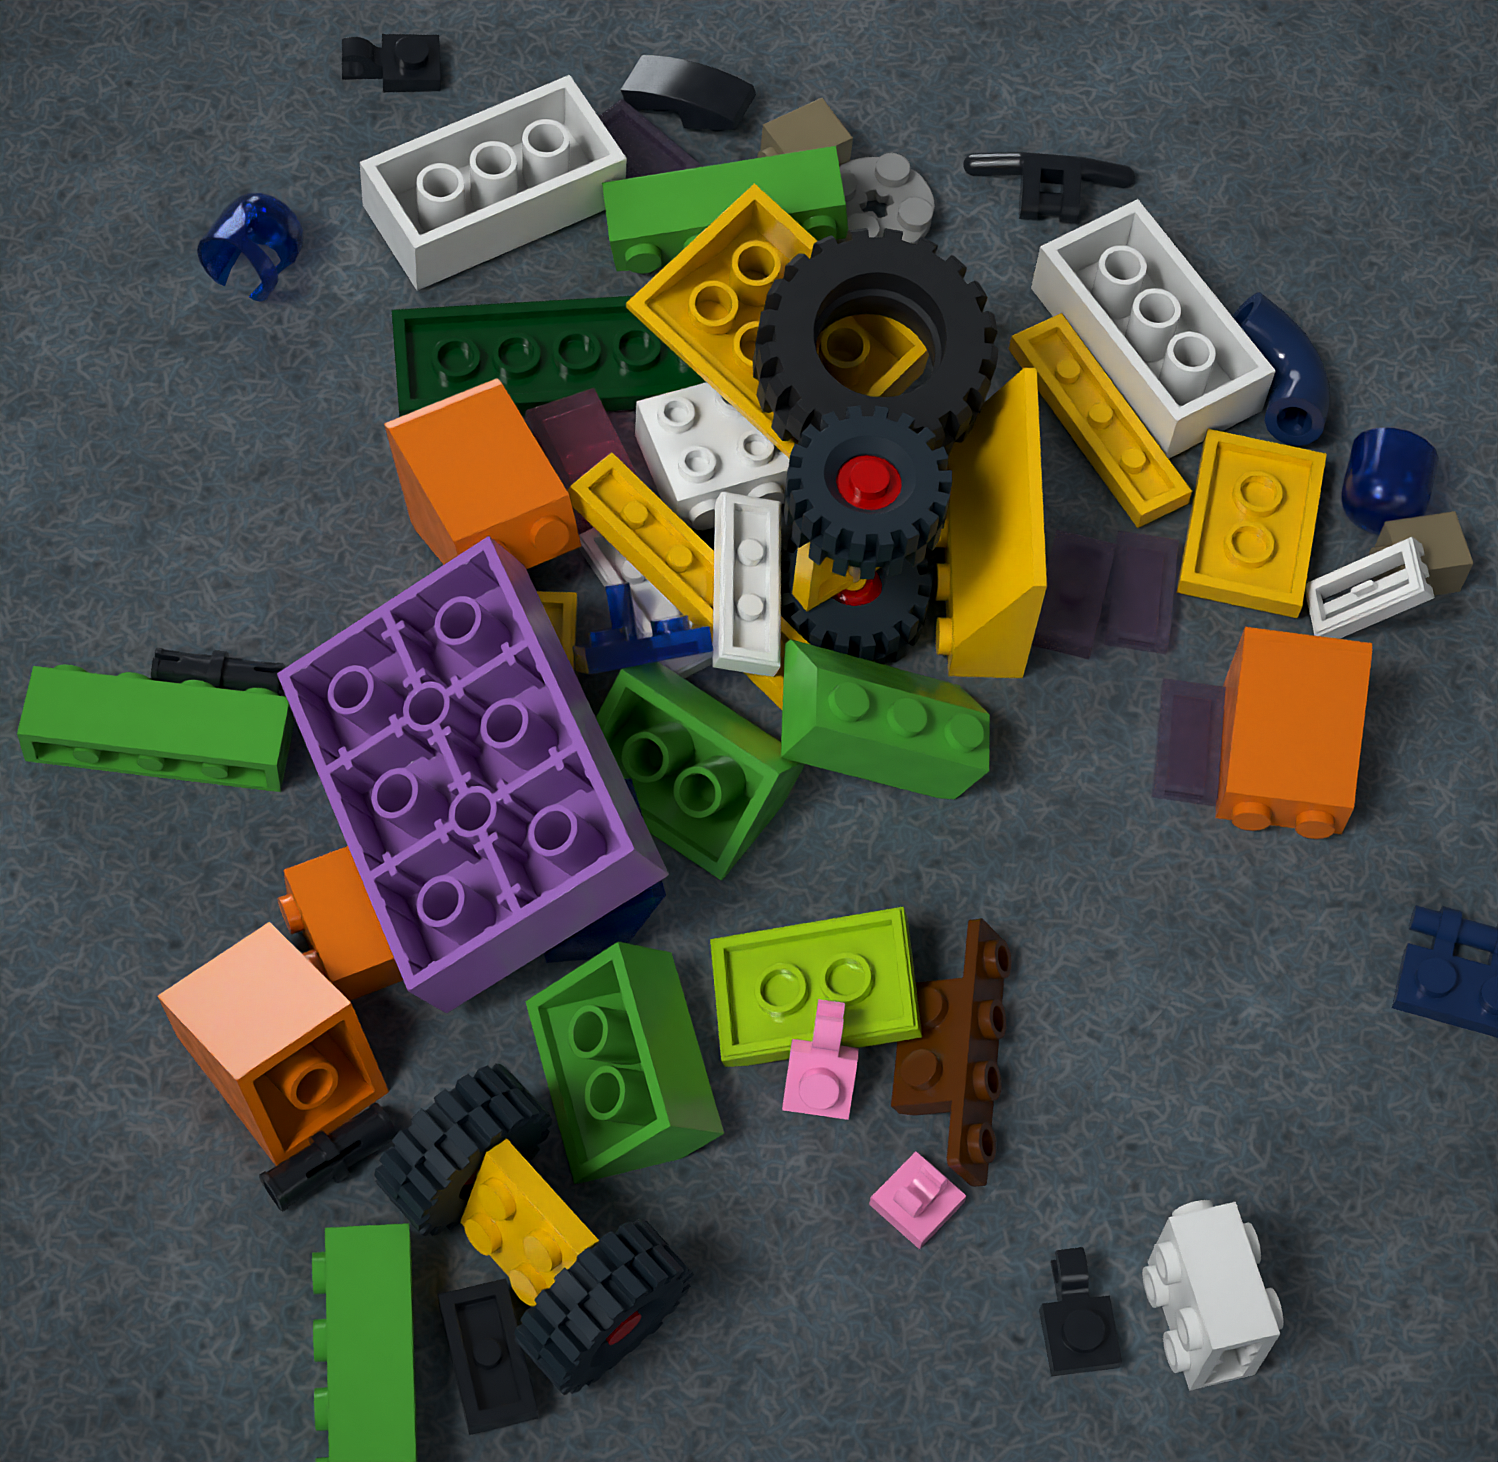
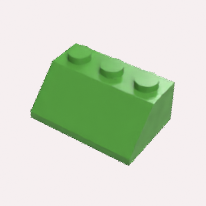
[781,639,990,799]
[596,658,805,880]
[525,942,724,1184]

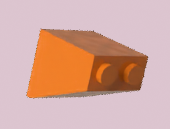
[384,378,582,569]
[1215,627,1373,839]
[157,922,389,1166]

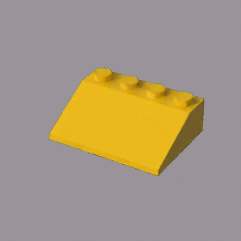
[626,183,929,459]
[934,368,1047,678]

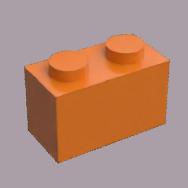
[278,846,403,1001]

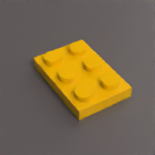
[1176,429,1327,618]

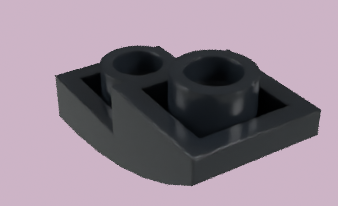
[621,55,756,131]

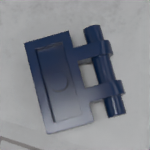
[1392,905,1498,1038]

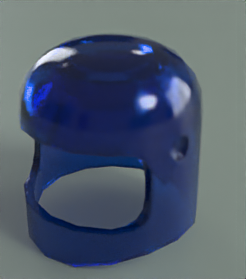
[197,193,304,302]
[1341,428,1439,535]

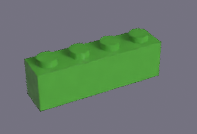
[602,146,849,274]
[17,664,294,792]
[312,1223,418,1462]

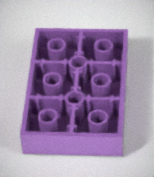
[277,536,669,1013]

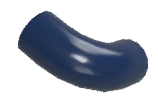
[1232,292,1330,446]

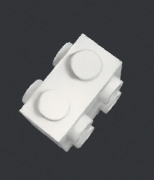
[635,382,790,530]
[1142,1200,1283,1391]

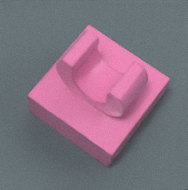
[869,1151,966,1249]

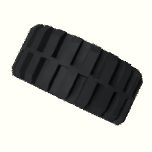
[753,228,999,456]

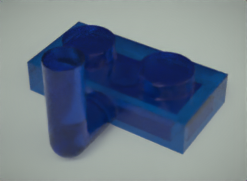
[572,582,713,674]

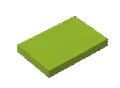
[710,907,922,1067]

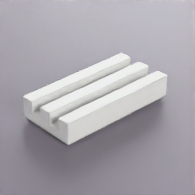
[1305,537,1435,639]

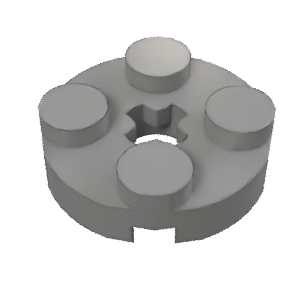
[836,153,935,245]

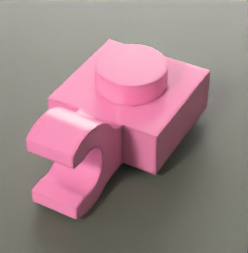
[782,999,859,1120]

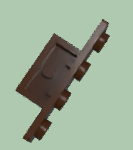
[891,918,1011,1187]

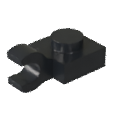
[342,34,441,93]
[1039,1247,1122,1376]

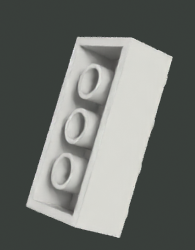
[360,75,627,291]
[1031,199,1275,459]

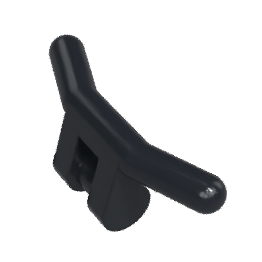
[963,152,1135,224]

